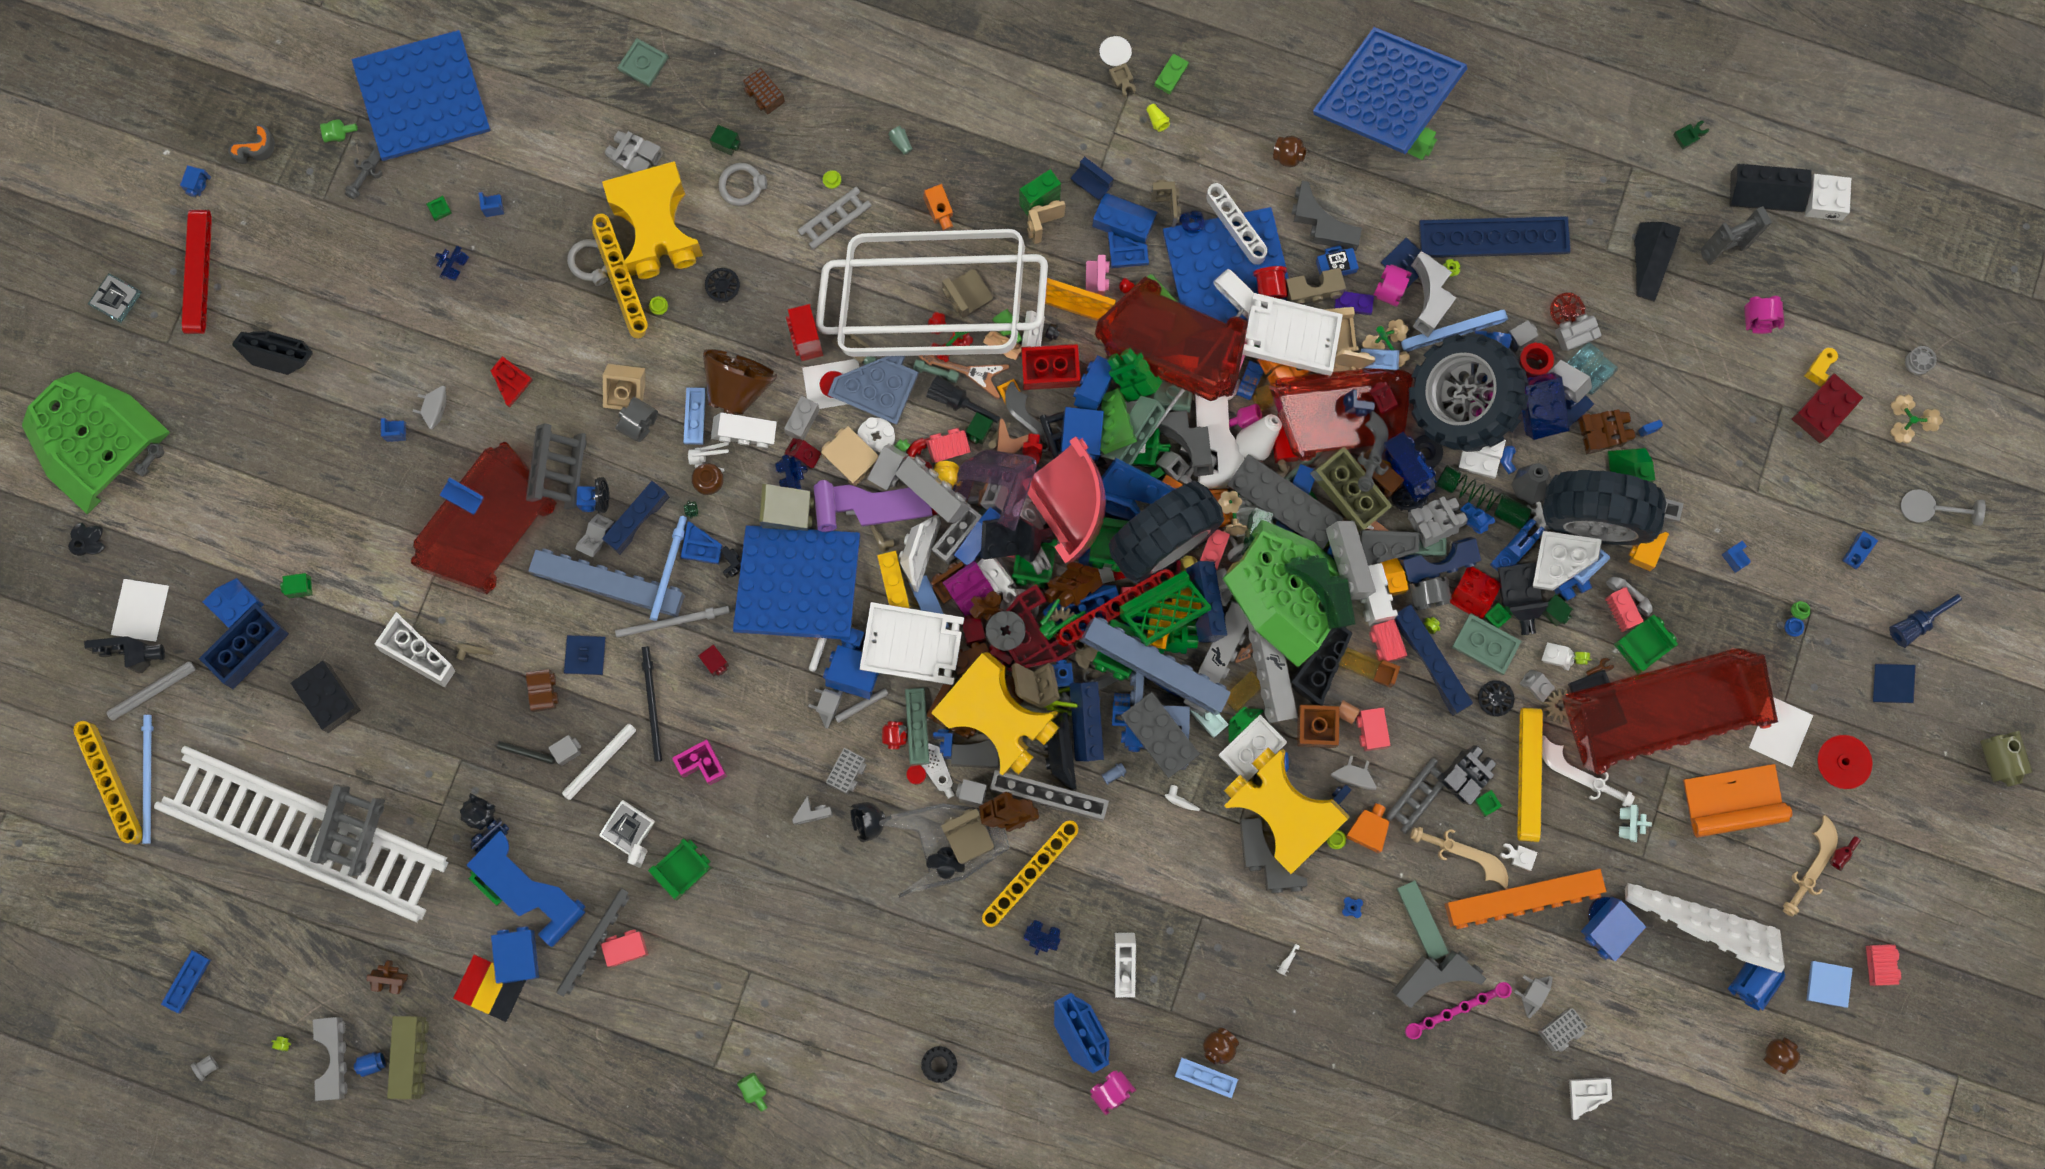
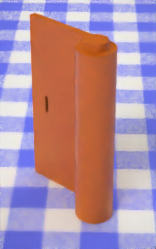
[1683,764,1792,838]

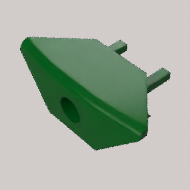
[1228,707,1263,743]

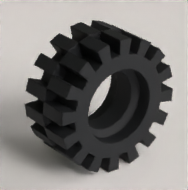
[921,1046,957,1083]

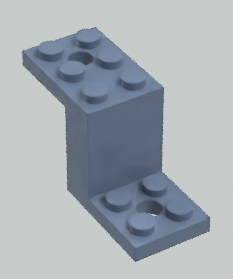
[1130,671,1190,770]

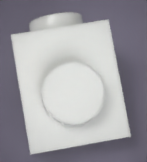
[1542,642,1575,671]

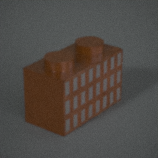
[743,68,785,115]

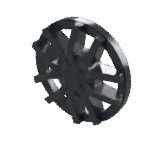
[705,268,740,302]
[592,477,610,513]
[1392,486,1428,512]
[1478,681,1515,717]

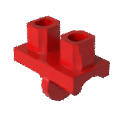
[1023,434,1043,467]

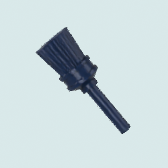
[1889,594,1962,648]

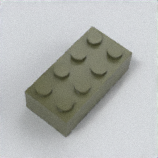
[1310,447,1392,532]
[387,1016,429,1099]

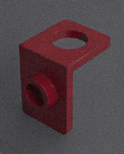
[784,438,821,469]

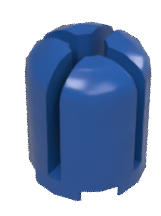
[1728,962,1785,1011]

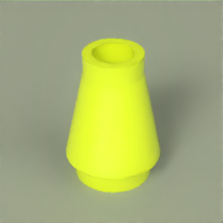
[1146,104,1170,132]

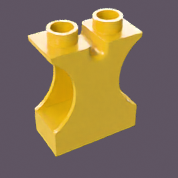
[602,161,703,279]
[931,652,1059,776]
[1224,747,1349,874]

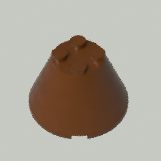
[703,349,777,415]

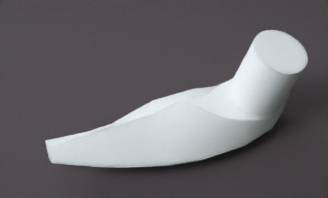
[1165,785,1200,811]

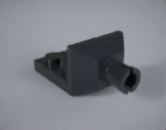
[981,516,1053,563]
[1498,562,1548,635]
[84,636,165,673]

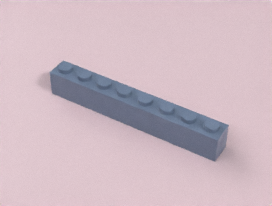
[528,549,685,617]
[1080,617,1231,715]

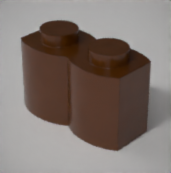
[526,669,559,712]

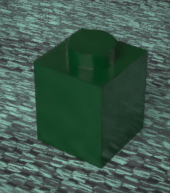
[710,125,741,156]
[966,412,993,445]
[1542,594,1573,627]

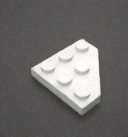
[1533,531,1602,591]

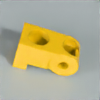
[1804,348,1838,386]

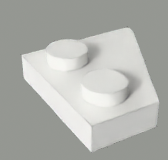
[1569,1077,1612,1120]

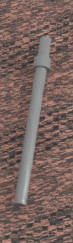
[615,606,730,638]

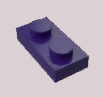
[1334,292,1374,315]

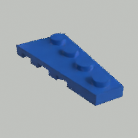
[1101,458,1175,504]

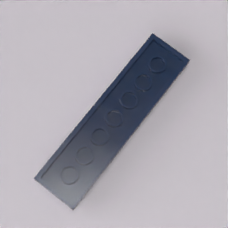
[1419,216,1571,258]

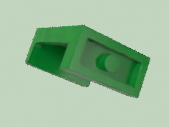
[1088,518,1129,572]
[1012,539,1058,589]
[1613,614,1678,675]
[1092,619,1148,681]
[648,838,712,901]

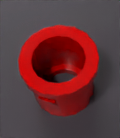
[1253,266,1287,299]
[1519,343,1554,380]

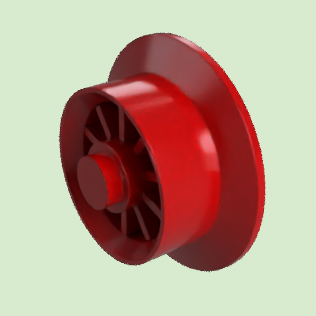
[1817,735,1873,789]

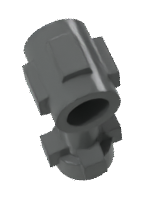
[133,443,164,477]

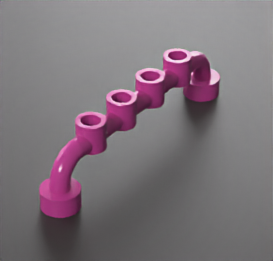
[1405,982,1512,1039]

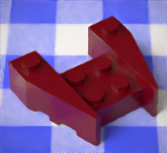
[1001,584,1077,672]

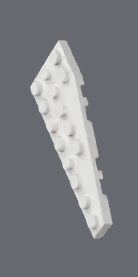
[1625,883,1785,973]

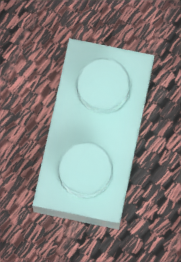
[1190,710,1229,738]

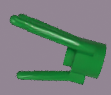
[1039,599,1086,640]

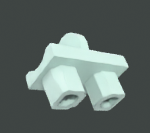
[1619,805,1652,842]

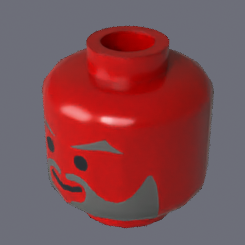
[882,721,907,749]

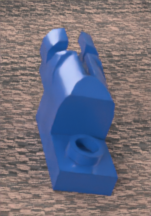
[1490,519,1545,571]

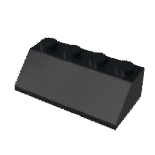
[1730,163,1812,213]

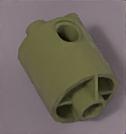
[1980,731,2033,787]

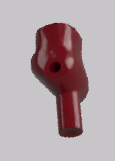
[1830,836,1861,871]

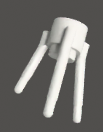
[688,442,729,472]

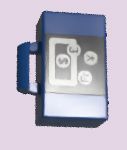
[1316,245,1359,276]

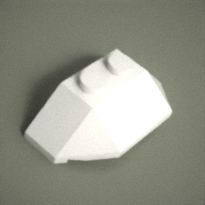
[898,515,941,592]

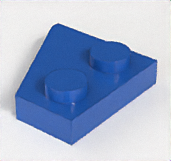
[1108,232,1149,268]
[681,522,723,565]

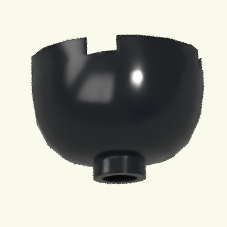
[850,802,886,842]

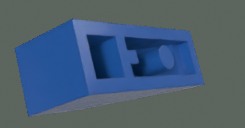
[954,507,1004,566]

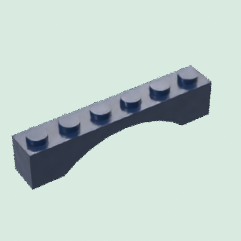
[1395,605,1473,716]

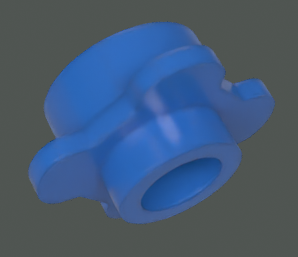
[1342,897,1363,918]

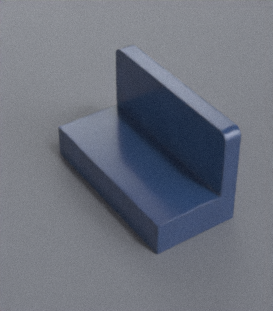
[1071,156,1114,201]

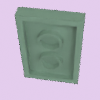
[1451,613,1522,675]

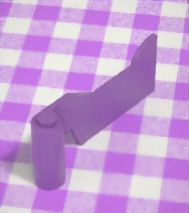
[814,480,933,532]

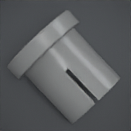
[191,1055,219,1081]

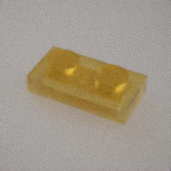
[1339,647,1380,680]
[1227,671,1261,712]

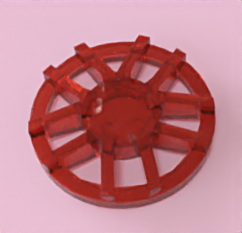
[1550,293,1585,325]

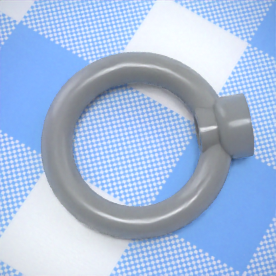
[718,163,767,206]
[567,239,613,286]

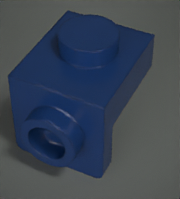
[1343,389,1374,417]
[1332,785,1352,813]

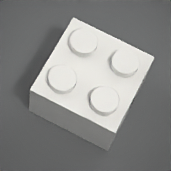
[1805,174,1851,221]

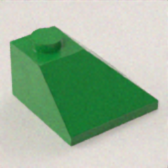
[1607,448,1655,483]

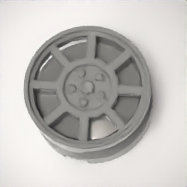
[1905,346,1937,376]
[1030,548,1051,575]

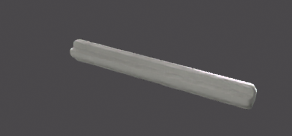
[106,661,196,721]

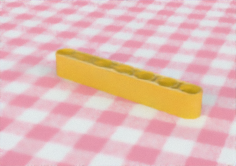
[592,214,648,339]
[1517,708,1543,842]
[73,721,142,845]
[982,820,1078,928]

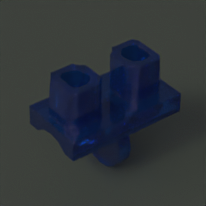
[435,246,469,282]
[775,455,808,490]
[1023,920,1061,955]

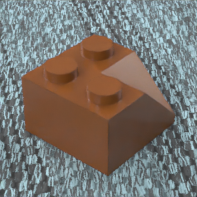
[1297,705,1340,748]

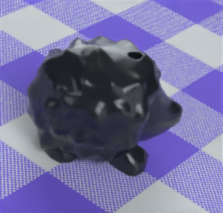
[460,793,496,830]

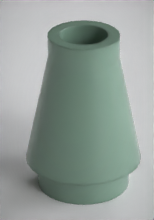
[888,126,913,155]

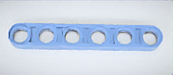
[1401,310,1508,352]

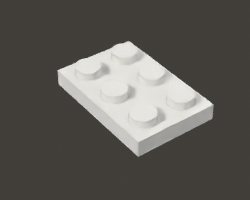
[1218,715,1287,781]

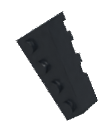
[1290,621,1353,706]

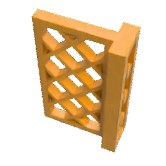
[1045,278,1116,325]

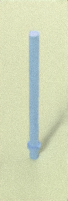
[141,715,154,844]

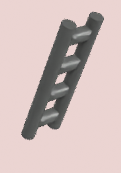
[1385,757,1444,834]

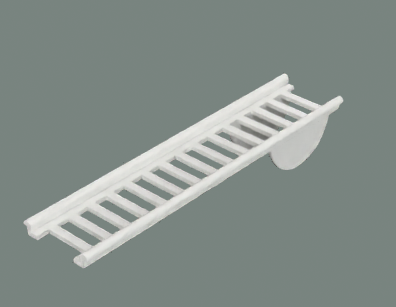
[154,746,448,923]

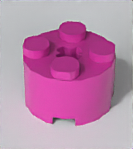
[1374,264,1412,307]
[1744,296,1784,334]
[1090,1070,1136,1116]

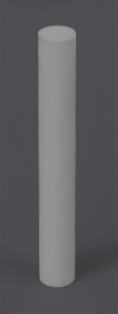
[834,688,889,723]

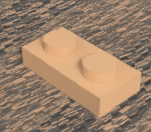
[983,331,1022,360]

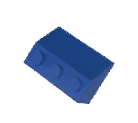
[1093,193,1158,244]

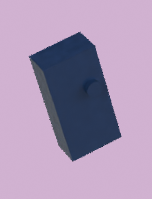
[199,603,289,689]

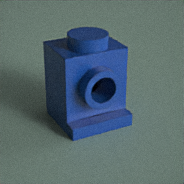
[180,165,211,197]
[841,628,865,651]
[1053,660,1074,689]

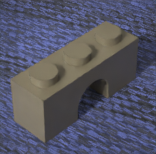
[1285,268,1346,305]

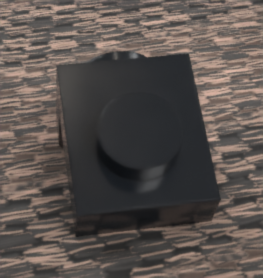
[720,546,741,578]

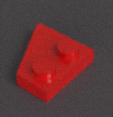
[490,356,533,408]

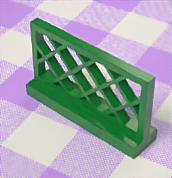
[1120,571,1211,646]

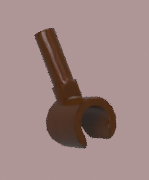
[1586,658,1614,676]

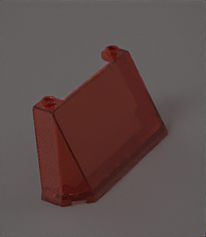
[1094,276,1248,401]
[1269,368,1413,461]
[411,442,557,595]

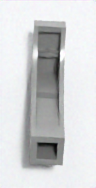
[1412,251,1456,337]

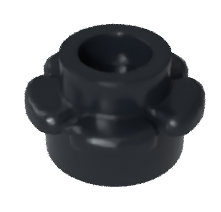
[1044,324,1060,341]

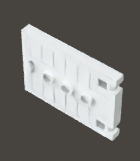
[1241,293,1343,376]
[860,602,964,685]

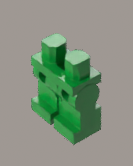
[1107,348,1163,403]
[1147,616,1198,654]

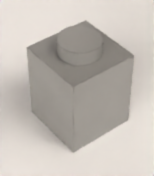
[1508,320,1538,352]
[1156,451,1190,481]
[548,735,582,766]

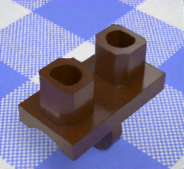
[969,591,1004,620]
[366,960,408,994]

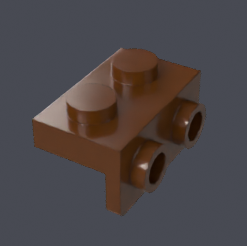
[930,562,964,605]

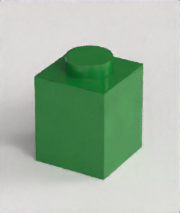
[280,573,313,599]

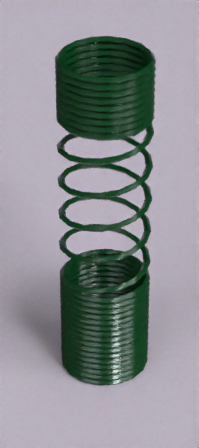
[1436,465,1532,530]

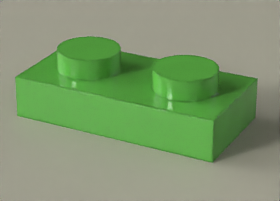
[1154,54,1189,94]

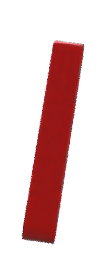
[182,210,212,334]
[1056,569,1174,646]

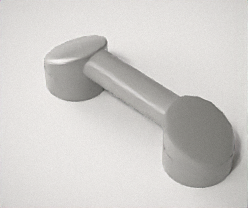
[1606,577,1652,617]

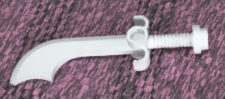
[1542,736,1635,807]

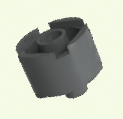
[615,396,658,442]
[1409,576,1452,611]
[986,611,1026,650]

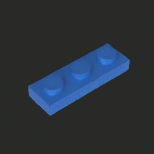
[161,951,211,1014]

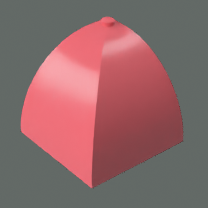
[1020,437,1106,563]

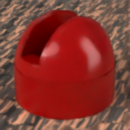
[1119,278,1136,294]

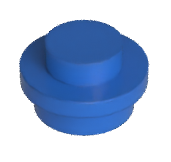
[1784,618,1804,637]

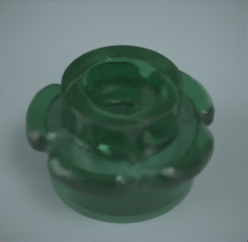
[684,500,698,519]

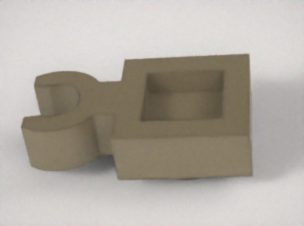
[1109,63,1136,98]

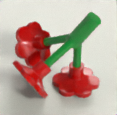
[928,312,973,362]

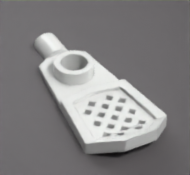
[921,743,955,799]

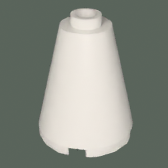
[1236,414,1282,461]

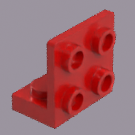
[1450,566,1500,619]

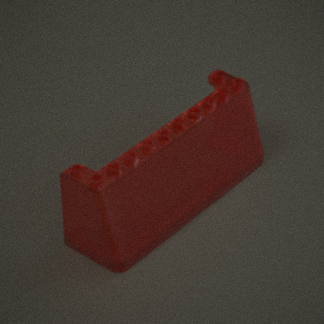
[1562,648,1778,774]

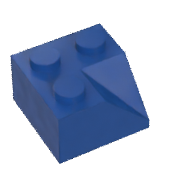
[202,578,264,628]

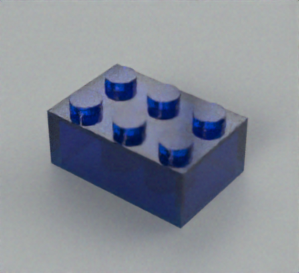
[1522,372,1570,440]
[1384,432,1436,502]

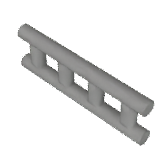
[797,187,872,250]

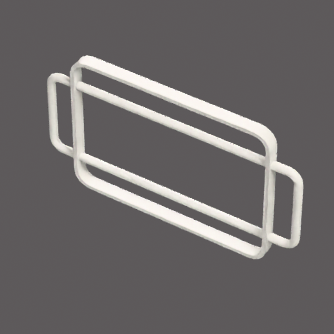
[816,229,1048,357]

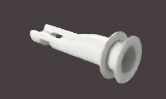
[1275,944,1300,976]

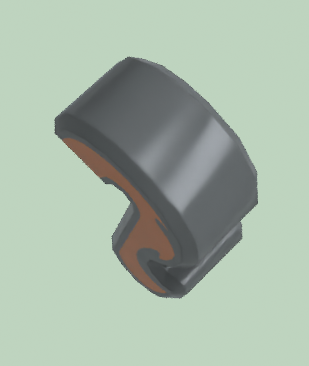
[228,124,275,164]

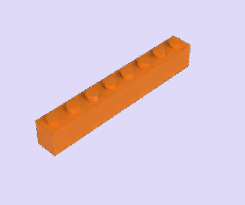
[1445,869,1607,929]

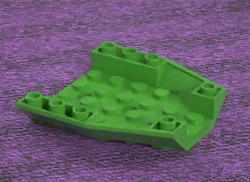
[22,372,170,515]
[1222,520,1349,667]

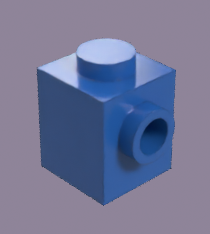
[576,486,596,512]
[1121,726,1145,752]

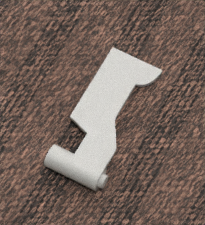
[1194,379,1244,489]

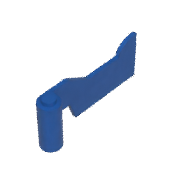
[467,830,586,947]

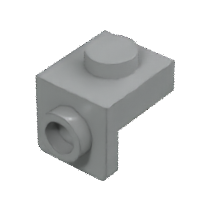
[1520,670,1555,702]

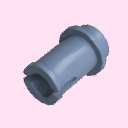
[1101,763,1127,785]

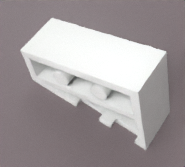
[711,413,777,448]
[1360,563,1398,627]

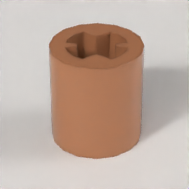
[1339,700,1360,725]

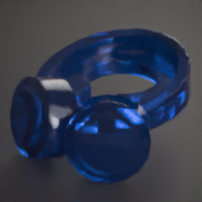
[1179,211,1204,234]

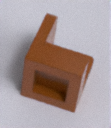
[1373,660,1401,688]

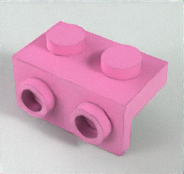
[1086,255,1109,296]

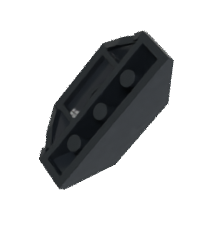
[232,331,313,375]
[1043,712,1077,791]

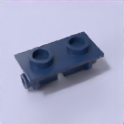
[470,818,510,853]

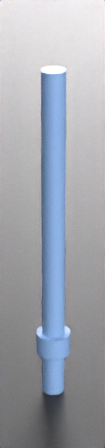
[650,516,687,621]

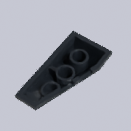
[1634,222,1681,302]

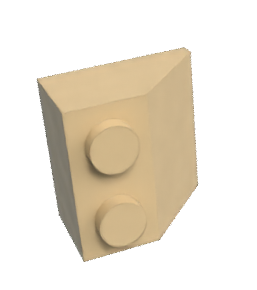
[603,364,645,410]

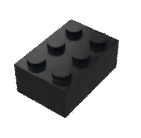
[290,661,361,733]

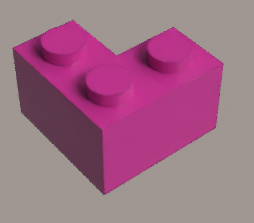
[672,739,727,785]

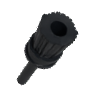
[926,375,1001,423]

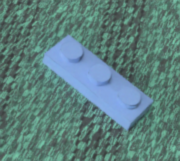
[684,387,706,445]
[1175,1058,1238,1098]

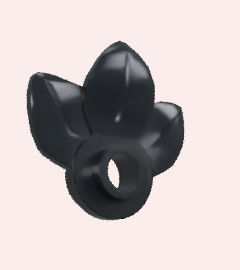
[68,522,105,556]
[926,847,965,879]

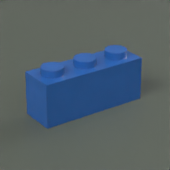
[1073,355,1113,410]

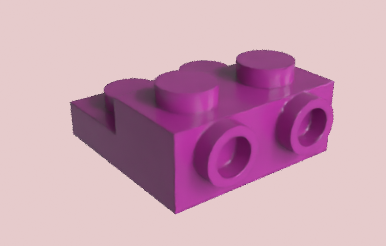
[943,561,994,616]

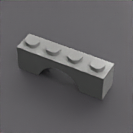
[313,1017,347,1101]

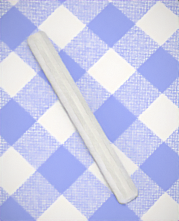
[562,724,636,800]

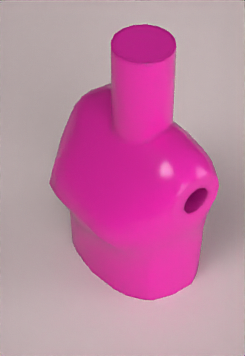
[1229,403,1262,428]

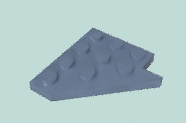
[828,356,919,425]

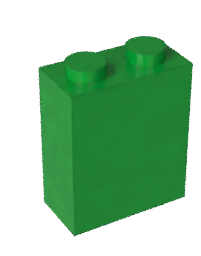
[1019,169,1061,216]

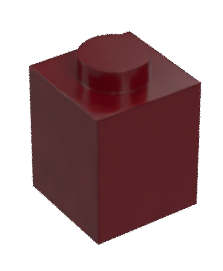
[962,615,986,646]
[698,644,729,677]

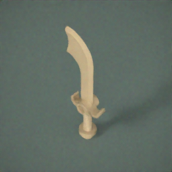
[1783,815,1838,917]
[1410,827,1508,889]

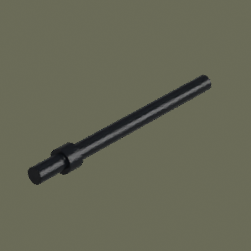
[641,646,662,762]

